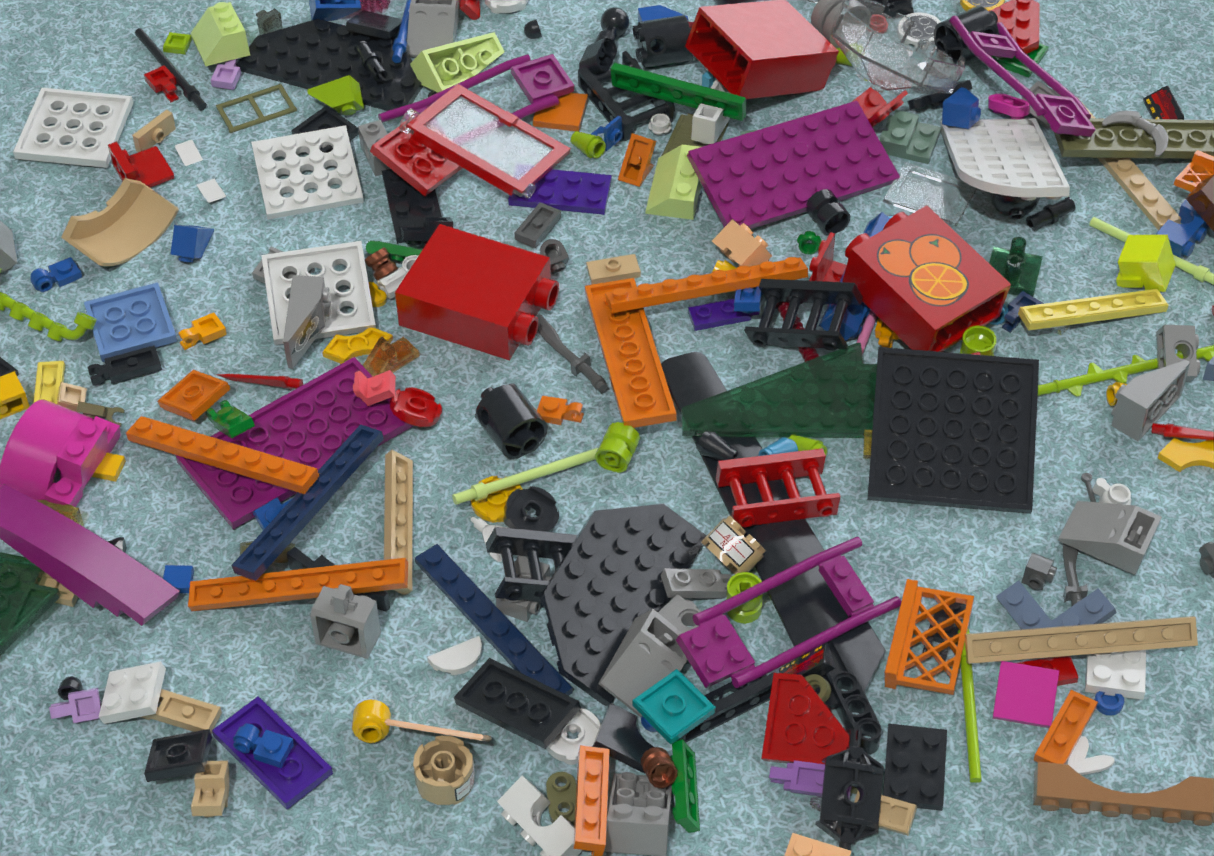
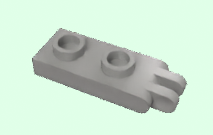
[661,568,732,598]

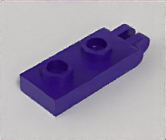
[688,299,760,331]

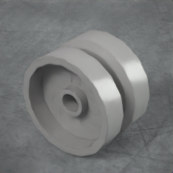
[811,0,870,48]

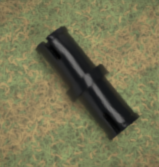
[354,41,388,82]
[1026,197,1076,231]

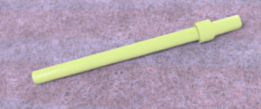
[1089,217,1214,285]
[452,448,598,505]

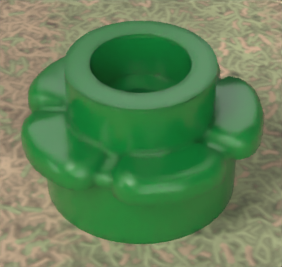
[797,231,822,255]

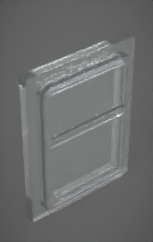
[883,162,977,226]

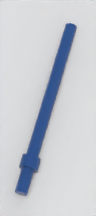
[392,0,411,63]

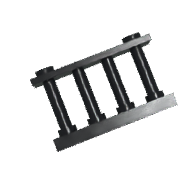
[578,51,675,141]
[744,279,863,351]
[486,527,578,602]

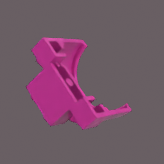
[0,399,120,516]

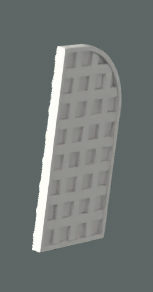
[940,118,1070,200]

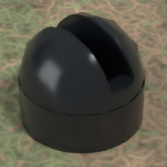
[524,19,542,39]
[58,676,83,700]

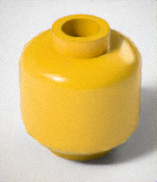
[352,699,391,743]

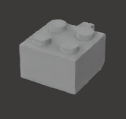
[310,584,381,659]

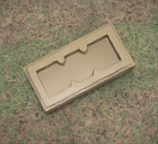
[132,110,176,152]
[586,254,641,285]
[854,791,917,836]

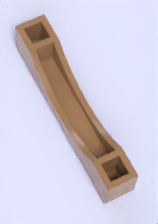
[1033,762,1214,826]

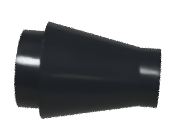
[696,430,738,461]

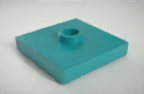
[632,669,716,745]

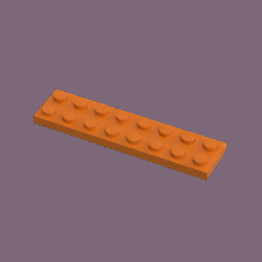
[585,278,677,428]

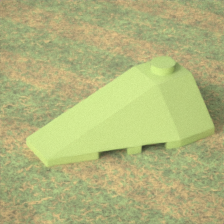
[410,32,504,92]

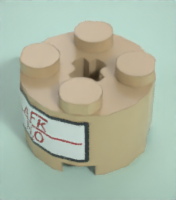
[701,515,766,574]
[413,736,475,805]

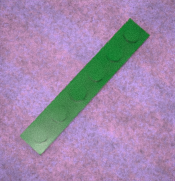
[611,62,746,121]

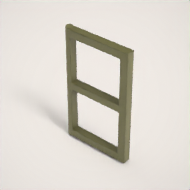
[216,84,297,133]

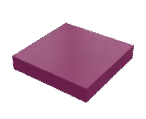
[992,661,1059,728]

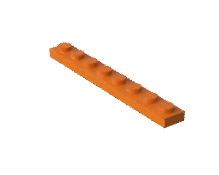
[605,257,808,313]
[126,416,319,494]
[188,558,408,611]

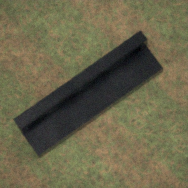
[677,672,774,743]

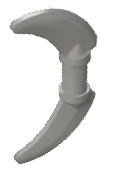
[1102,111,1168,157]

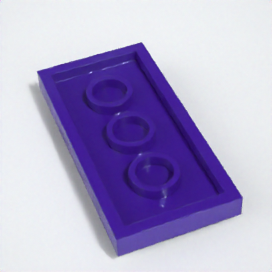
[508,166,612,215]
[212,696,333,809]

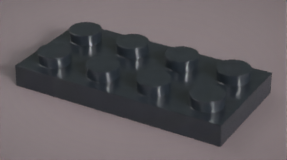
[381,169,442,244]
[454,658,581,749]

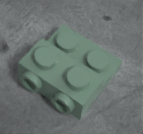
[880,110,941,164]

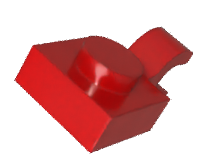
[144,65,179,103]

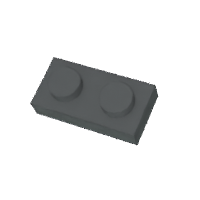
[514,202,561,248]

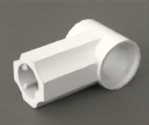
[377,255,418,299]

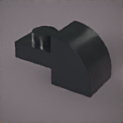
[400,217,453,245]

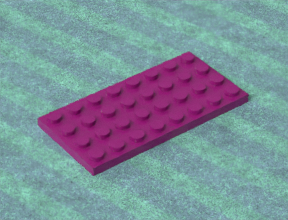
[687,101,901,229]
[176,357,413,529]

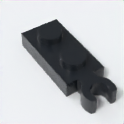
[907,80,973,110]
[87,345,162,386]

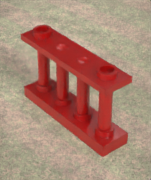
[716,448,841,527]

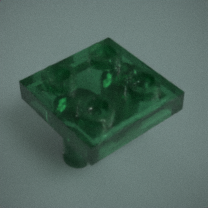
[989,237,1043,297]

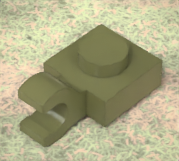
[76,401,125,427]

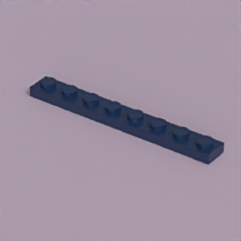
[231,424,384,581]
[415,544,573,696]

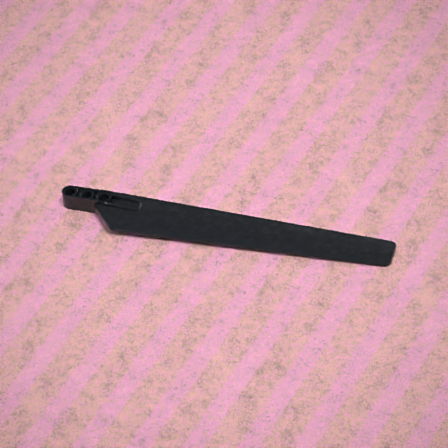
[661,352,886,755]

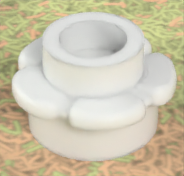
[648,114,671,135]

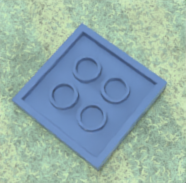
[84,282,177,362]

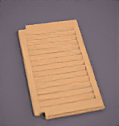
[385,719,492,742]

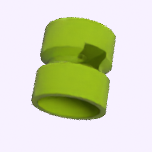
[960,326,996,356]
[595,422,640,473]
[726,572,763,624]

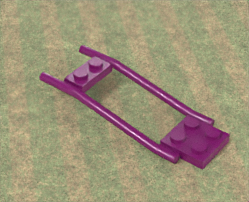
[949,16,1096,137]
[378,54,575,147]
[676,537,902,688]

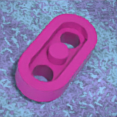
[988,94,1030,120]

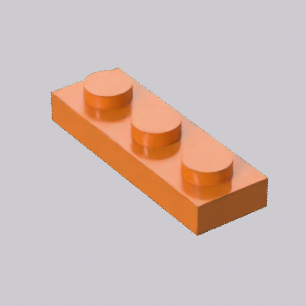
[1034,690,1098,764]

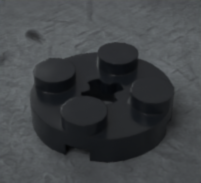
[503,486,559,532]

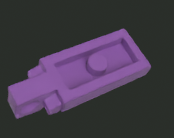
[769,761,852,800]

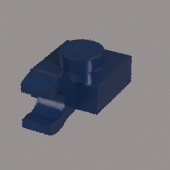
[1002,291,1044,333]

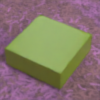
[163,32,192,55]

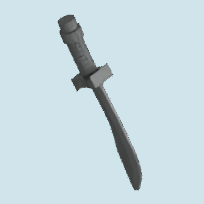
[537,314,608,393]
[1062,543,1088,606]

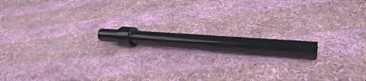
[135,28,207,110]

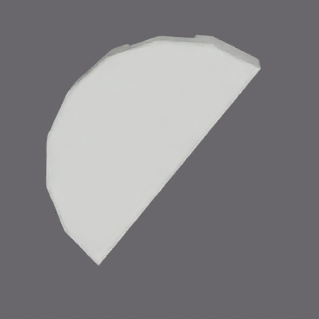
[427,636,482,675]

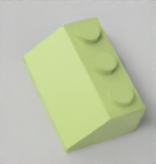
[191,2,250,66]
[645,144,702,220]

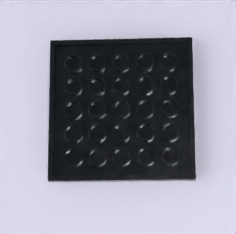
[867,347,1039,514]

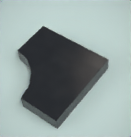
[592,703,654,774]

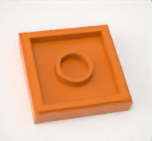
[533,93,588,131]
[157,370,230,421]

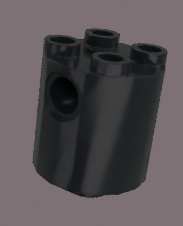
[934,6,999,66]
[633,15,692,68]
[475,383,548,459]

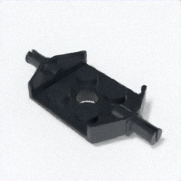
[815,729,884,851]

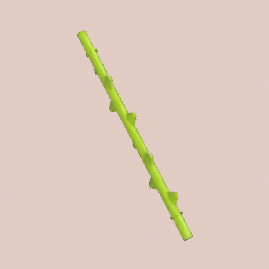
[1038,345,1214,397]

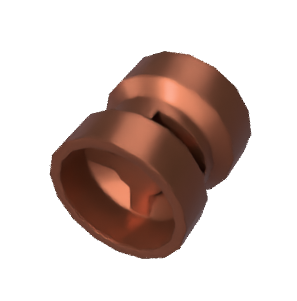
[365,247,398,281]
[641,747,677,788]

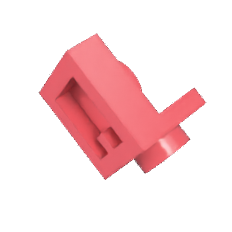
[353,370,396,406]

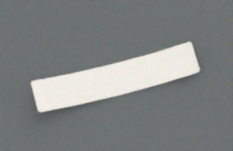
[175,140,226,203]

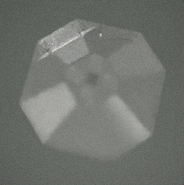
[831,0,965,96]

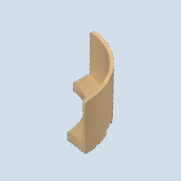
[61,178,179,266]

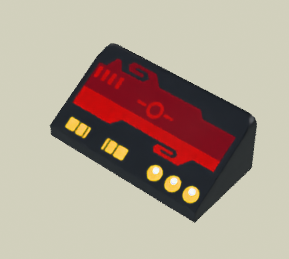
[1143,86,1184,120]
[779,643,836,677]

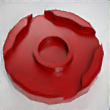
[390,387,442,427]

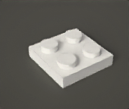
[1085,650,1146,700]
[99,661,166,724]

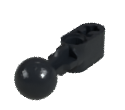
[579,7,629,75]

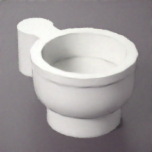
[1092,478,1131,505]

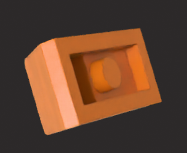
[618,133,656,187]

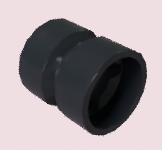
[806,189,851,235]

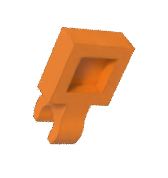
[537,396,584,425]

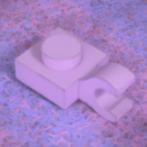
[211,59,241,90]
[49,688,101,723]

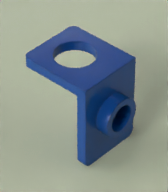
[591,116,623,151]

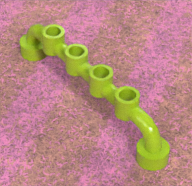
[0,268,97,342]

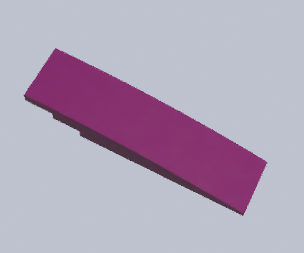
[0,484,180,626]

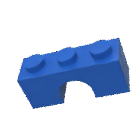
[1156,200,1209,258]

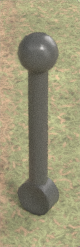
[1081,473,1096,502]

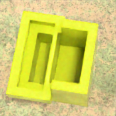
[1116,235,1176,292]

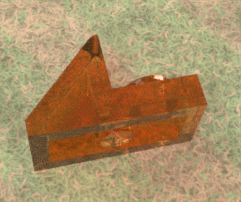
[363,336,420,376]

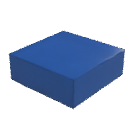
[163,565,194,593]

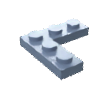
[996,580,1117,658]

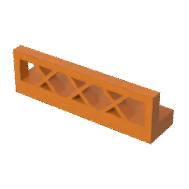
[573,745,609,856]

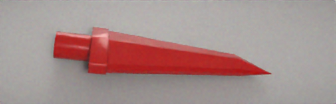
[216,374,303,389]
[1152,423,1214,440]

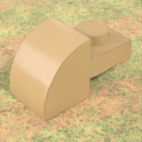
[191,761,229,817]

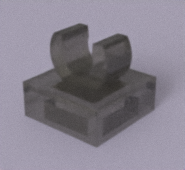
[256,8,283,35]

